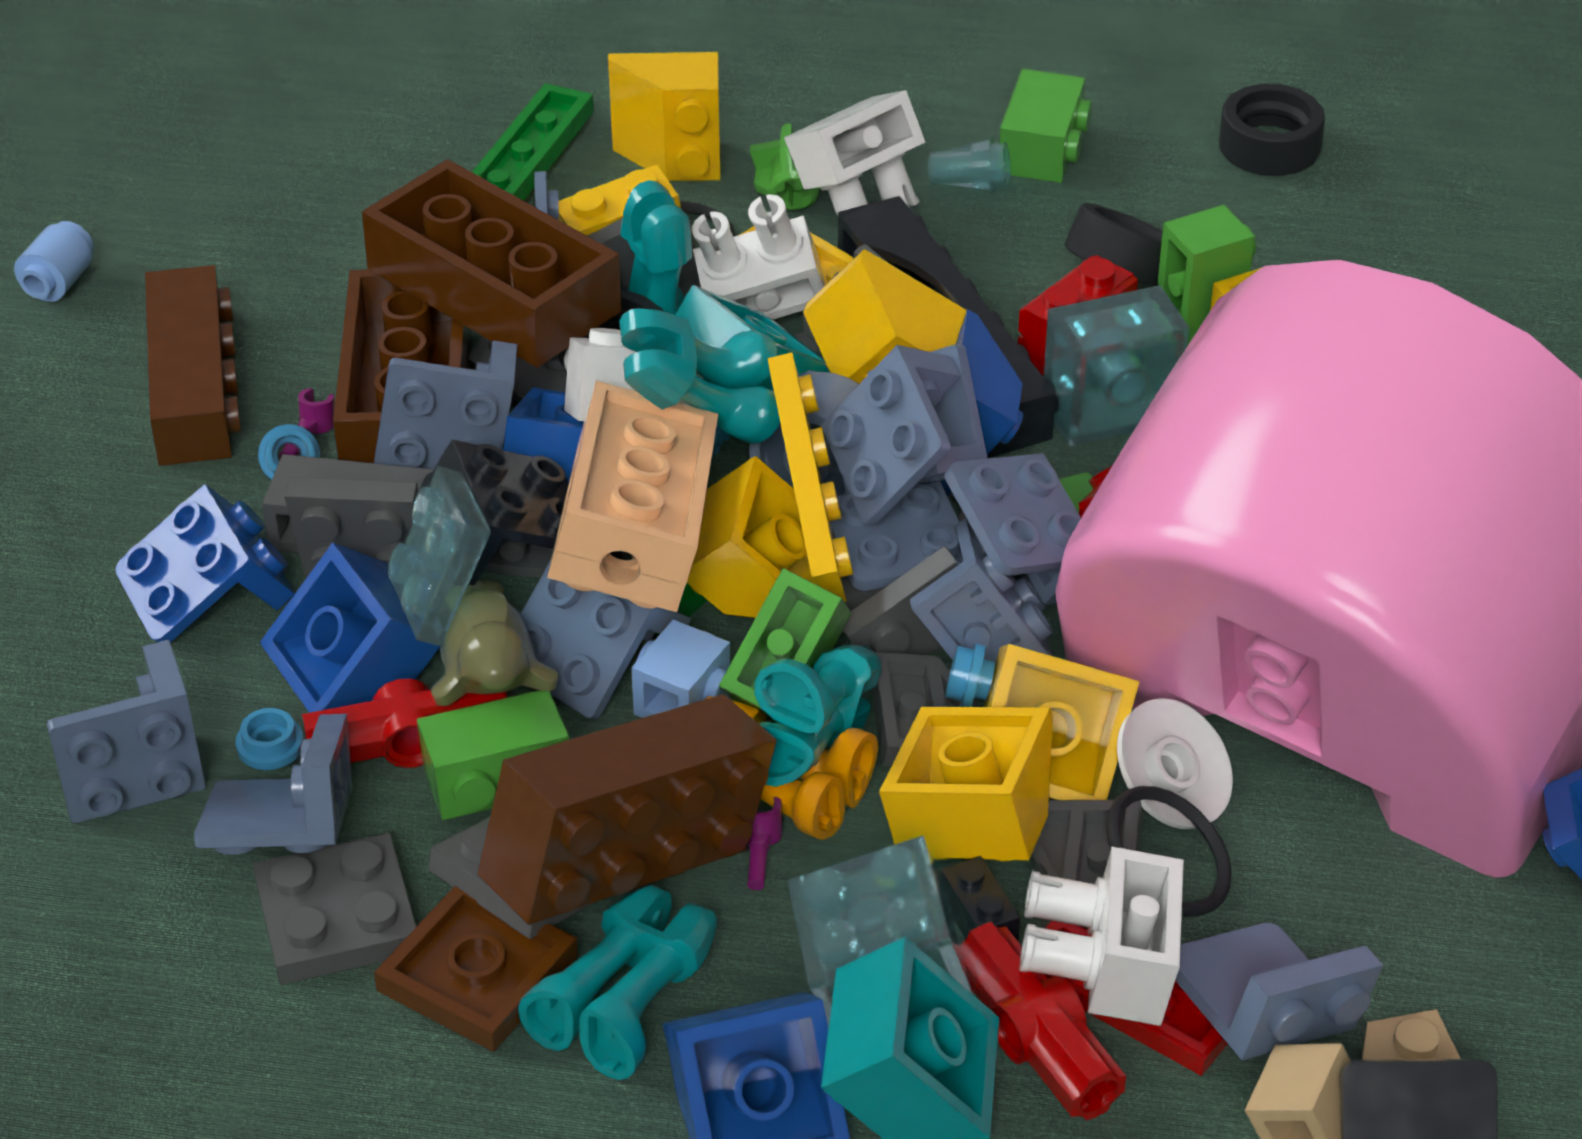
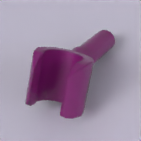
[279,388,335,459]
[747,797,783,890]

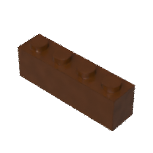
[145,265,241,466]

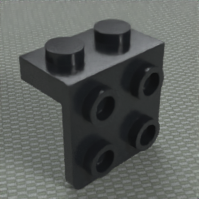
[419,439,569,586]
[1340,1059,1498,1139]

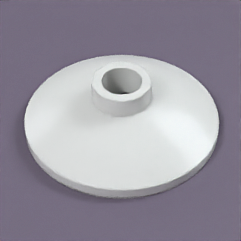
[1117,698,1233,830]

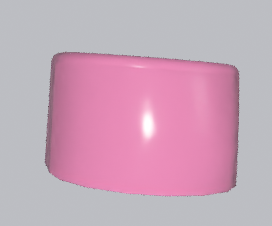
[1056,259,1582,878]

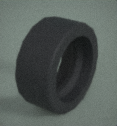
[1219,83,1325,176]
[1064,203,1163,286]

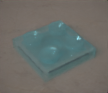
[388,466,491,646]

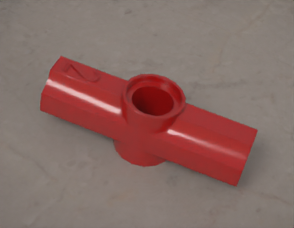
[302,678,507,768]
[953,922,1126,1121]

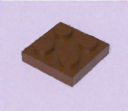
[374,886,578,1052]

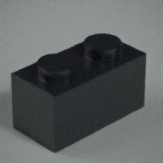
[940,856,1020,942]

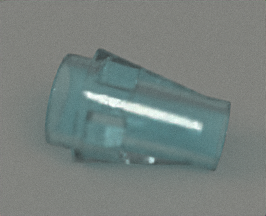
[928,137,1011,193]

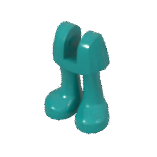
[620,180,692,315]
[619,308,780,444]
[754,645,883,787]
[518,884,718,1080]

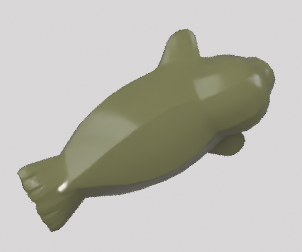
[431,579,559,706]

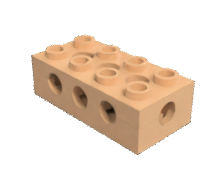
[547,381,718,612]

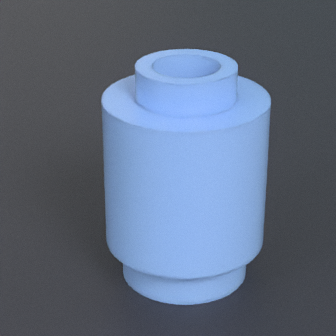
[14,221,94,302]

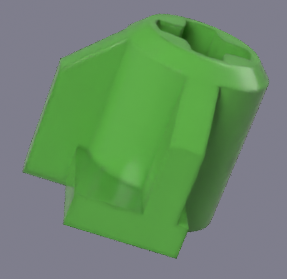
[750,123,821,211]

